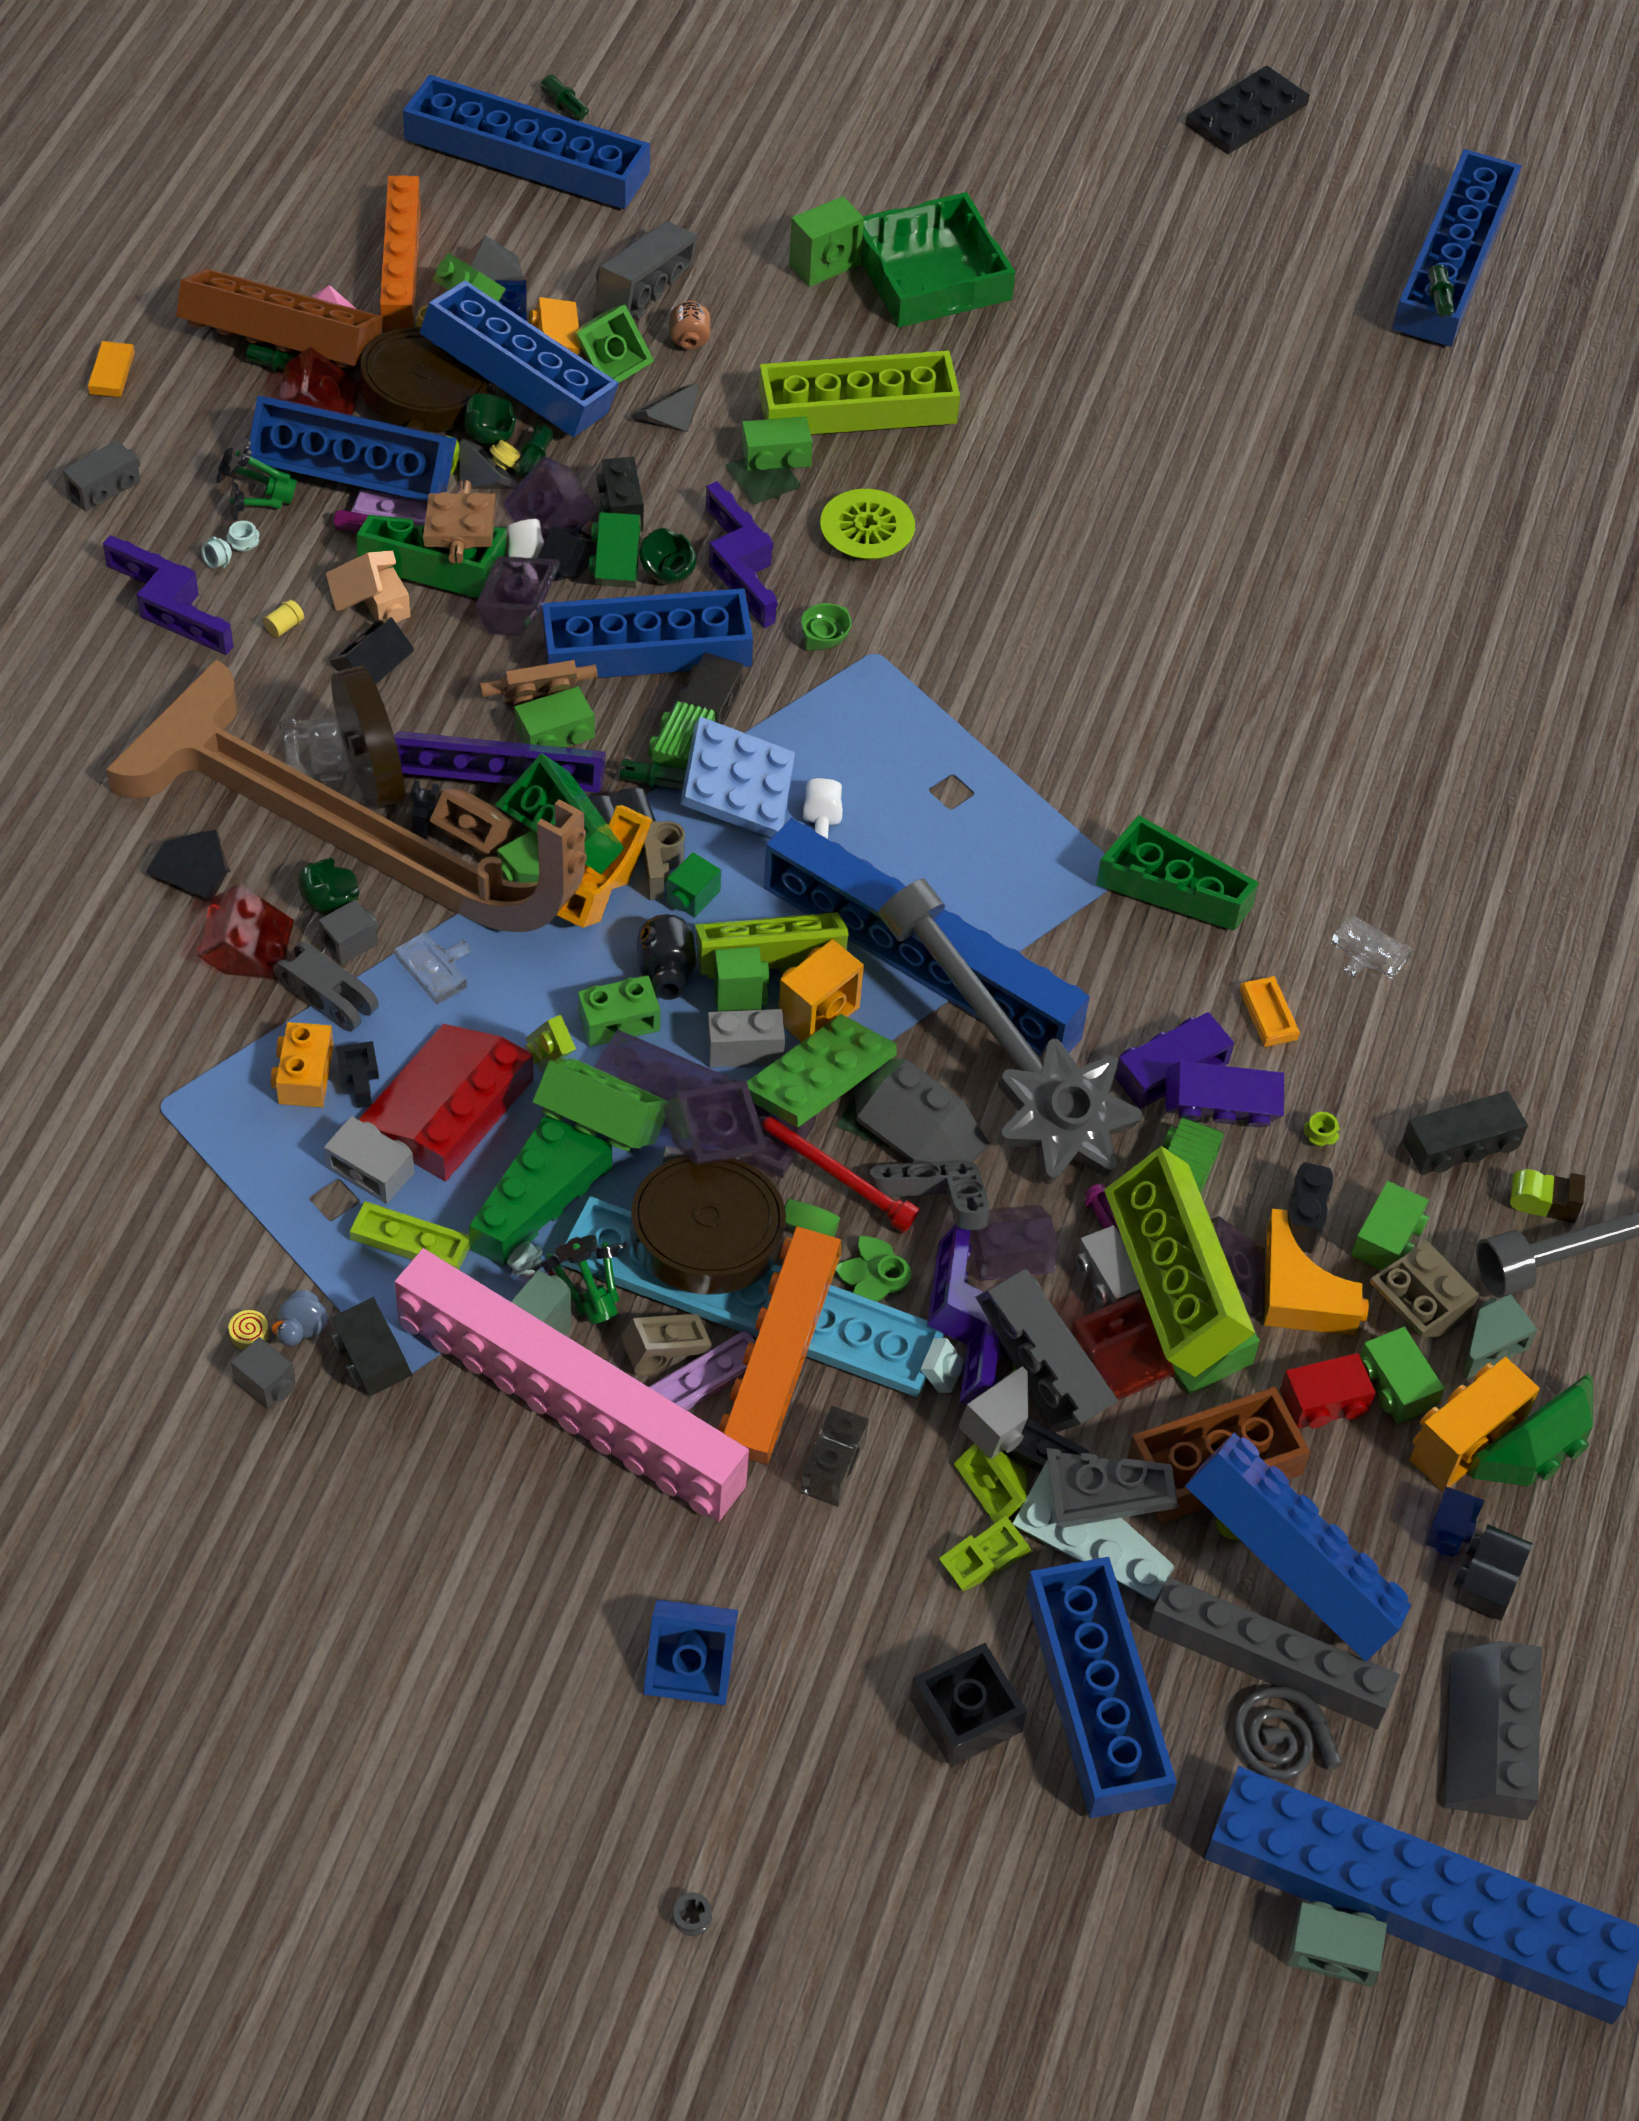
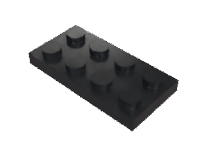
[1185,65,1310,155]

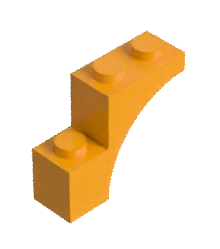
[557,805,652,928]

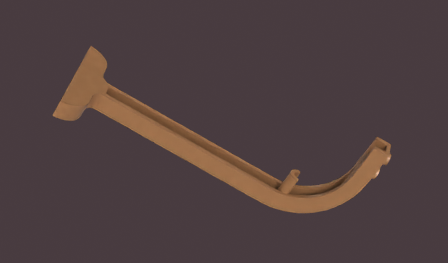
[106,659,587,932]

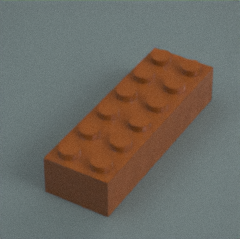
[176,268,383,368]

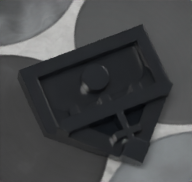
[146,830,231,903]

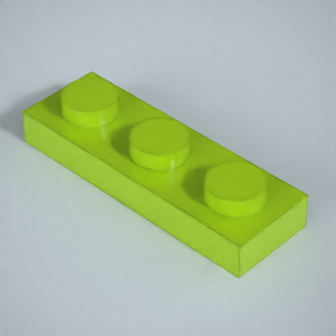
[525,1015,576,1072]
[349,1201,470,1270]

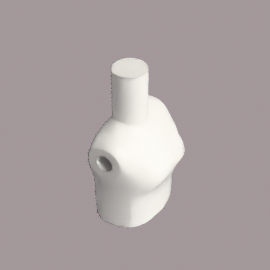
[506,519,545,583]
[802,778,843,839]

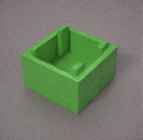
[789,196,864,287]

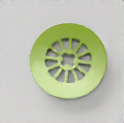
[820,489,915,560]

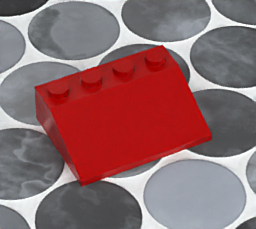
[358,1024,534,1182]

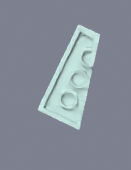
[1013,1460,1175,1603]

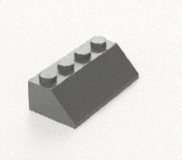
[1444,1641,1542,1820]

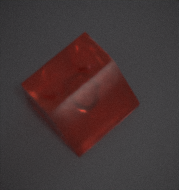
[278,346,359,415]

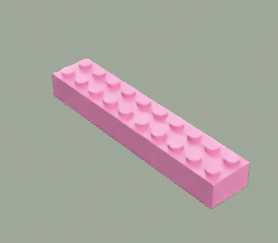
[395,1248,749,1522]

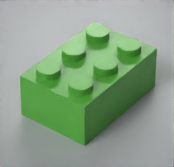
[533,1058,672,1151]

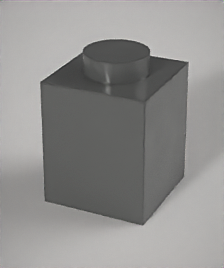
[319,900,379,965]
[231,1337,296,1409]

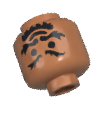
[670,301,711,349]

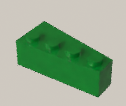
[357,515,507,600]
[495,753,625,874]
[1096,815,1259,931]
[469,1115,612,1266]

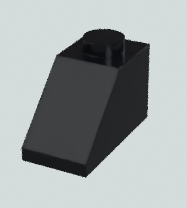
[536,525,597,580]

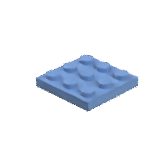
[680,716,795,838]

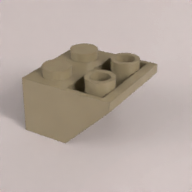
[1370,1241,1479,1337]

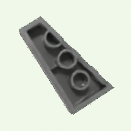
[592,221,698,320]
[975,1269,1119,1433]

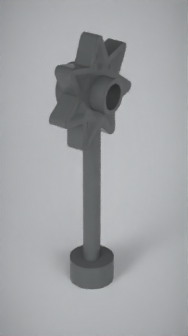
[878,878,1142,1184]
[1476,1212,1639,1298]

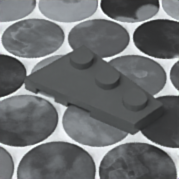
[1046,1448,1179,1528]

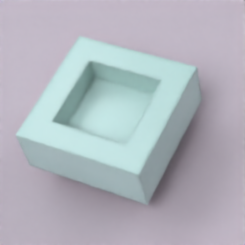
[921,1338,965,1393]

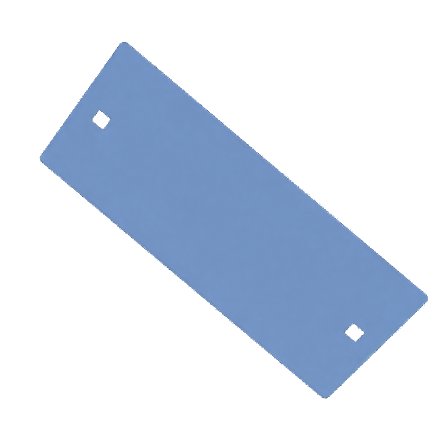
[161,654,1109,1373]

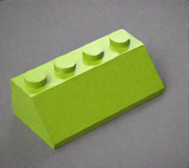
[695,912,848,979]

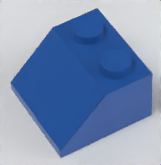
[643,1600,738,1705]

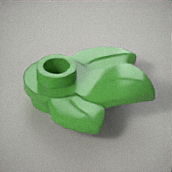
[835,1236,911,1302]

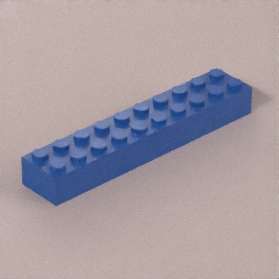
[764,818,1090,1057]
[1204,1766,1639,2025]

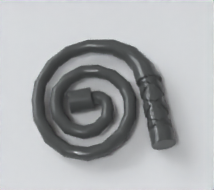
[1234,1687,1343,1780]

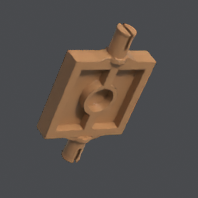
[423,480,496,564]
[480,660,598,706]

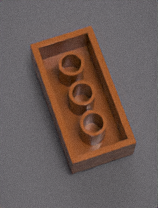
[1127,1386,1310,1524]

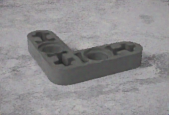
[870,1161,989,1230]

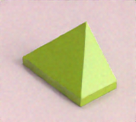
[954,1443,1027,1523]

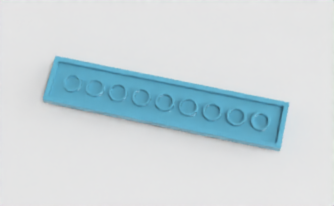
[560,1196,945,1398]

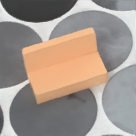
[326,551,396,611]

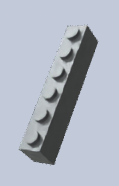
[1148,1576,1400,1730]

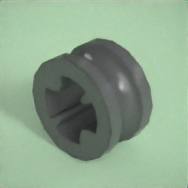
[673,1892,712,1936]

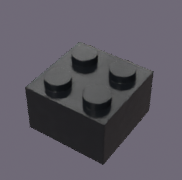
[909,1643,1027,1768]

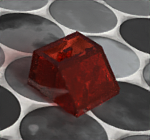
[197,883,294,980]
[1071,1292,1175,1400]

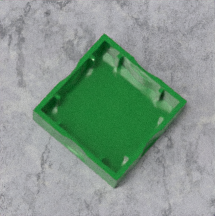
[861,192,1016,328]

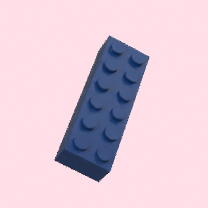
[420,280,619,437]
[249,396,457,502]
[542,588,753,678]
[1186,1433,1411,1662]
[1026,1557,1177,1819]

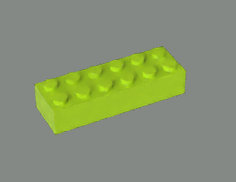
[759,351,960,434]
[1104,1146,1255,1377]

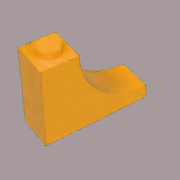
[1264,1209,1369,1336]

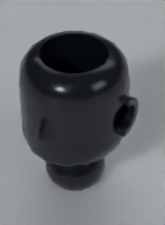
[637,914,697,1000]

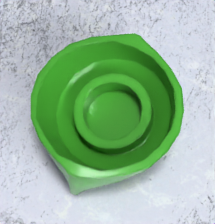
[801,603,851,651]
[785,1198,841,1237]

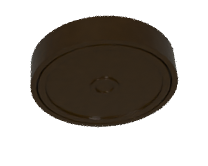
[359,327,489,432]
[331,665,405,810]
[630,1154,786,1295]

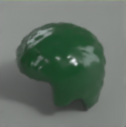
[464,394,516,446]
[639,528,697,585]
[298,857,360,915]

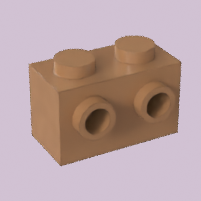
[430,789,520,856]

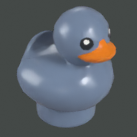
[272,1290,328,1346]

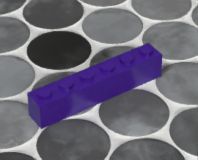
[394,731,606,793]

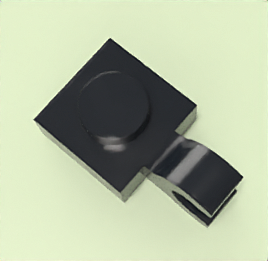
[410,780,440,839]
[336,1041,379,1108]

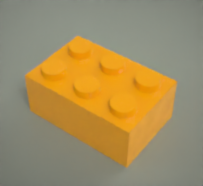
[1409,1356,1540,1493]

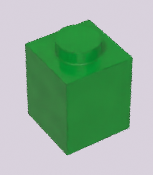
[666,852,721,918]

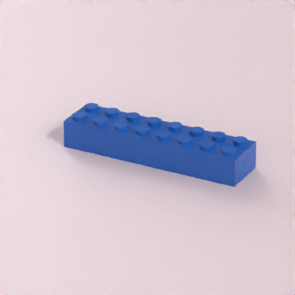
[403,74,650,209]
[1392,149,1522,347]

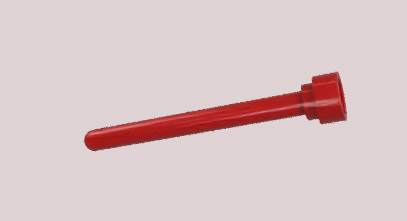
[762,1117,920,1234]

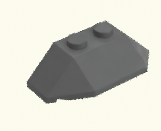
[852,1059,989,1163]

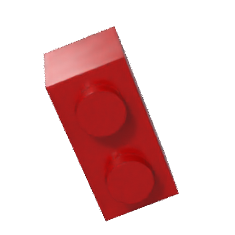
[1280,1353,1376,1429]

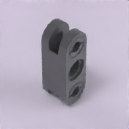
[273,942,379,1032]

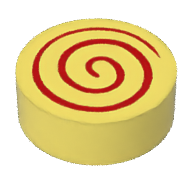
[228,1310,269,1350]

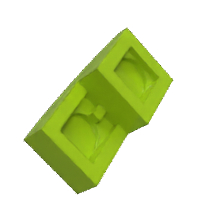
[939,1516,1032,1592]

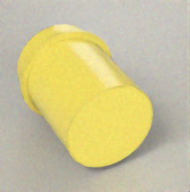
[263,600,304,638]

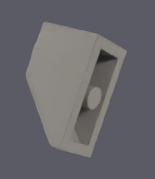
[958,1367,1028,1459]

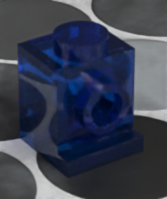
[495,280,527,321]
[1426,1487,1484,1556]

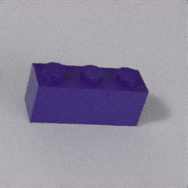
[1115,1012,1234,1109]
[1166,1061,1284,1127]

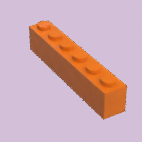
[380,175,421,333]
[718,1226,841,1465]

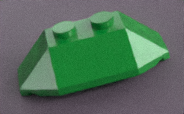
[1468,1373,1593,1486]

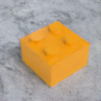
[778,939,864,1042]

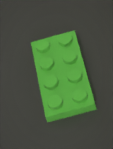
[742,1014,897,1128]

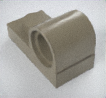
[642,821,685,900]
[621,1314,712,1376]

